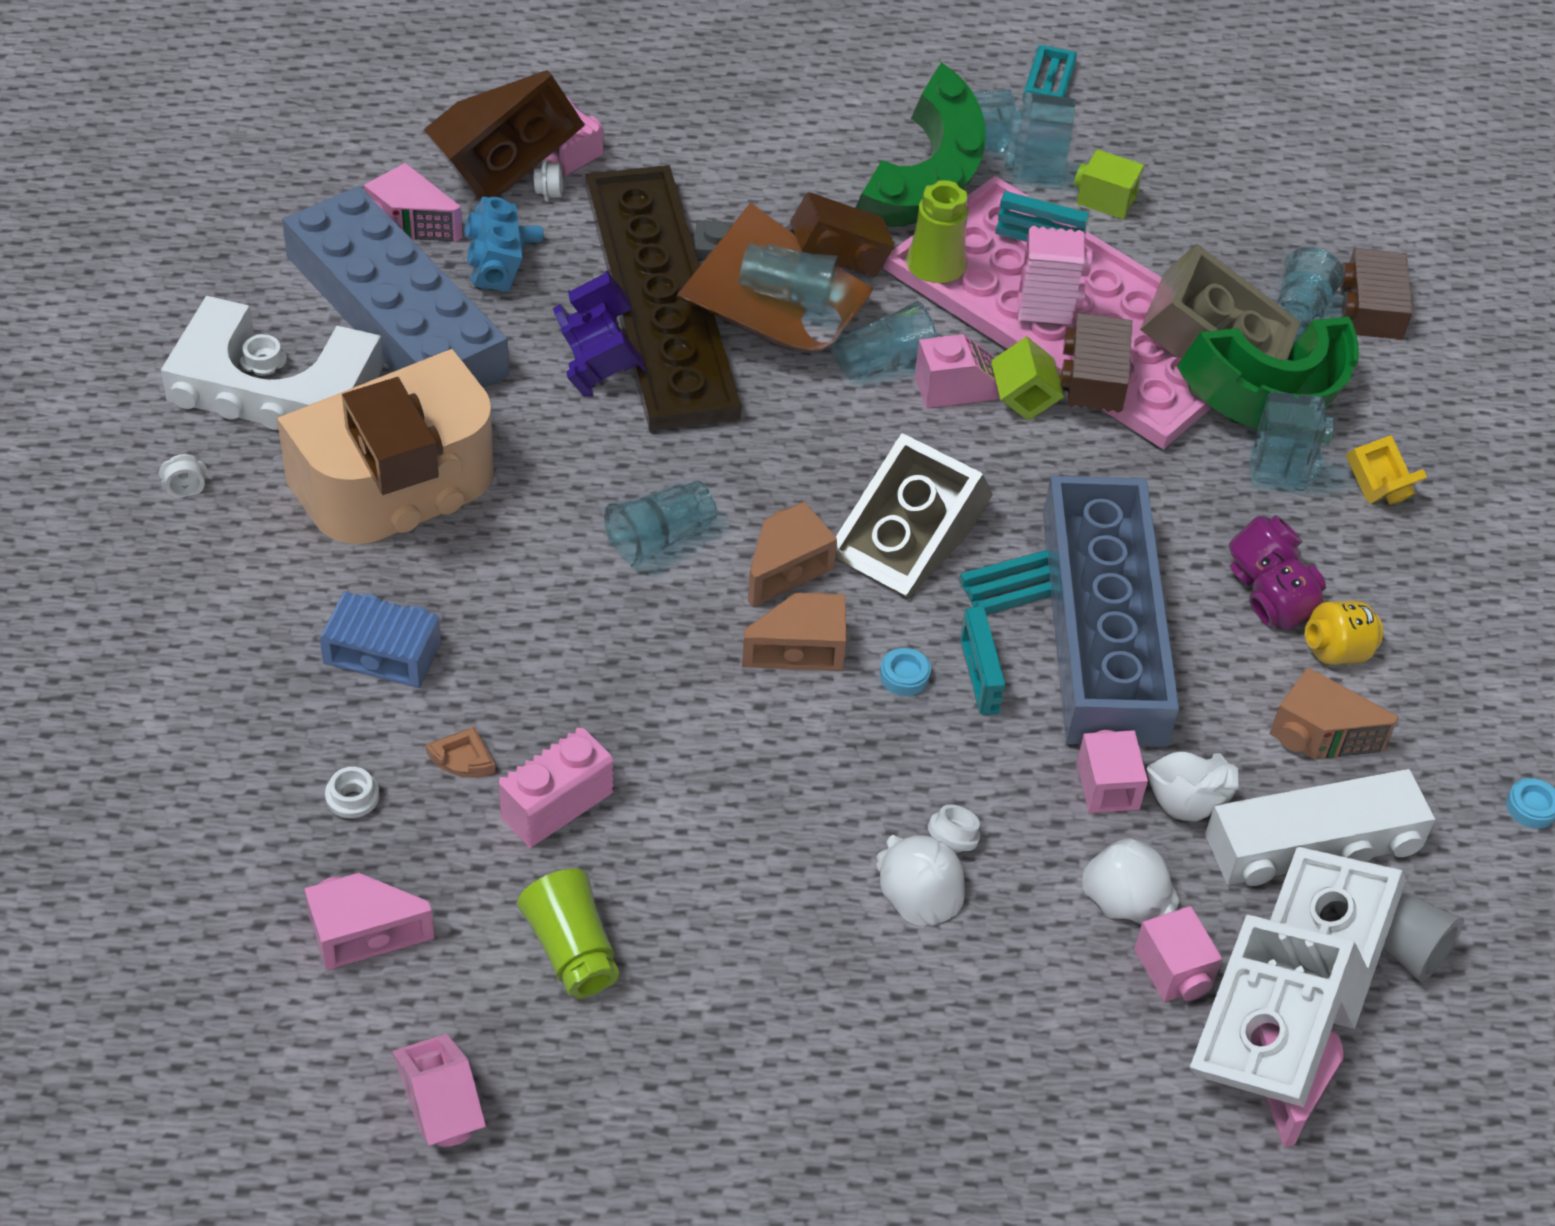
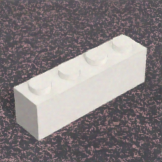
[1205,769,1436,886]

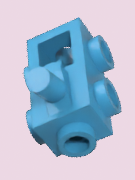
[465,196,544,293]

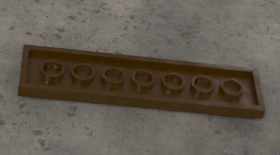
[585,165,741,431]

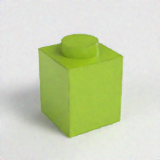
[1074,149,1144,220]
[991,336,1065,419]

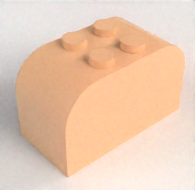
[277,349,494,544]

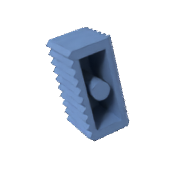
[320,591,441,688]

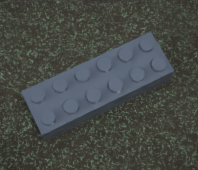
[282,186,509,388]
[1043,476,1179,747]

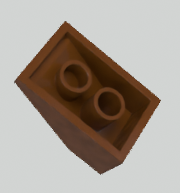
[424,70,585,201]

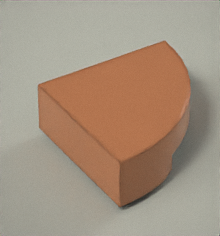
[426,727,496,777]

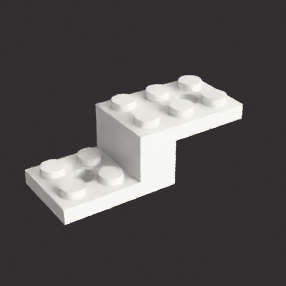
[1189,846,1406,1107]

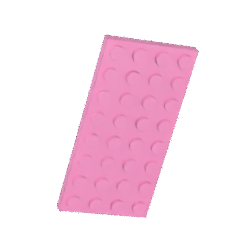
[883,176,1213,450]

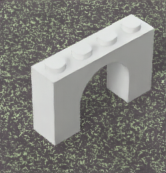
[161,296,384,430]

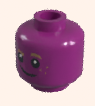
[1229,515,1303,586]
[1249,558,1326,631]

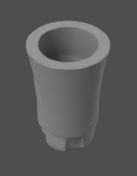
[1334,890,1464,983]

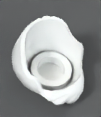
[1146,752,1239,821]
[876,835,965,926]
[1081,838,1180,924]

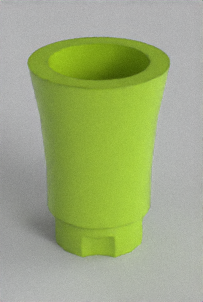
[906,180,968,283]
[517,868,619,999]

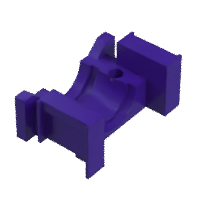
[553,271,646,397]

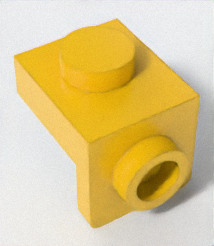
[1345,435,1428,506]

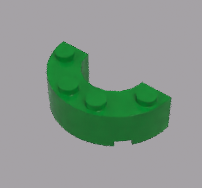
[855,62,986,227]
[1177,316,1359,431]

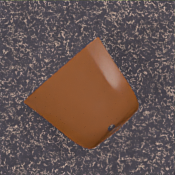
[675,203,874,353]

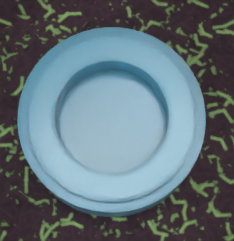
[879,648,931,696]
[1506,778,1555,829]

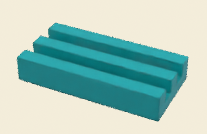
[1022,45,1078,110]
[995,191,1089,242]
[959,550,1051,615]
[960,606,1005,716]

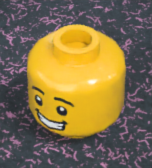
[1305,600,1383,665]

